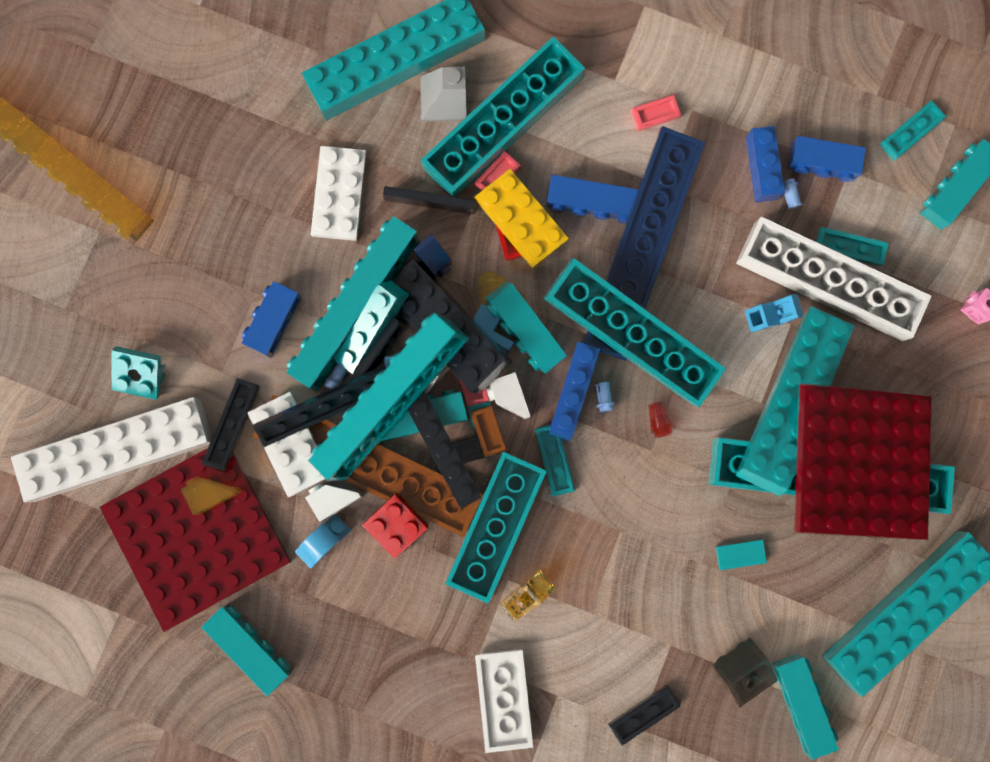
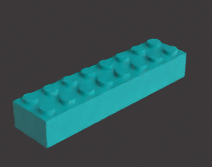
[301,0,485,121]
[421,36,585,197]
[286,216,420,392]
[543,258,726,407]
[735,306,854,496]
[308,313,469,481]
[821,531,990,697]

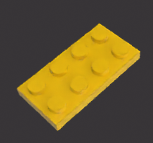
[474,169,569,269]

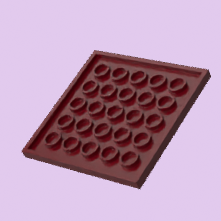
[794,384,932,540]
[100,448,291,632]

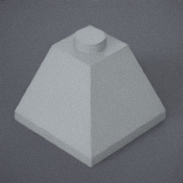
[421,67,467,121]

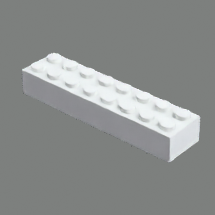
[736,217,931,342]
[11,397,212,502]

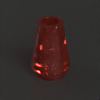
[648,402,674,438]

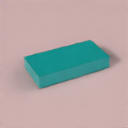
[715,539,767,570]

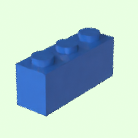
[746,126,785,203]
[788,136,866,182]
[241,281,302,358]

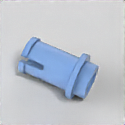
[783,179,802,209]
[324,362,348,389]
[595,382,615,412]

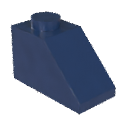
[414,234,452,278]

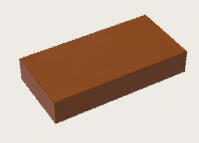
[470,405,507,457]

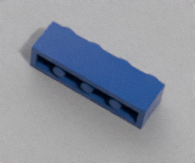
[546,175,638,224]
[548,342,600,441]

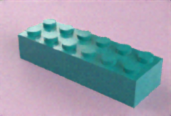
[445,452,547,604]

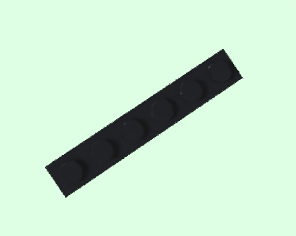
[253,365,387,447]
[408,391,482,509]

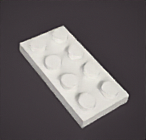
[311,146,367,241]
[248,392,325,497]
[475,649,533,753]

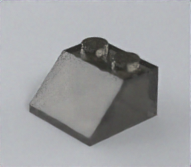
[712,638,778,707]

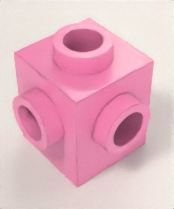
[961,288,990,324]

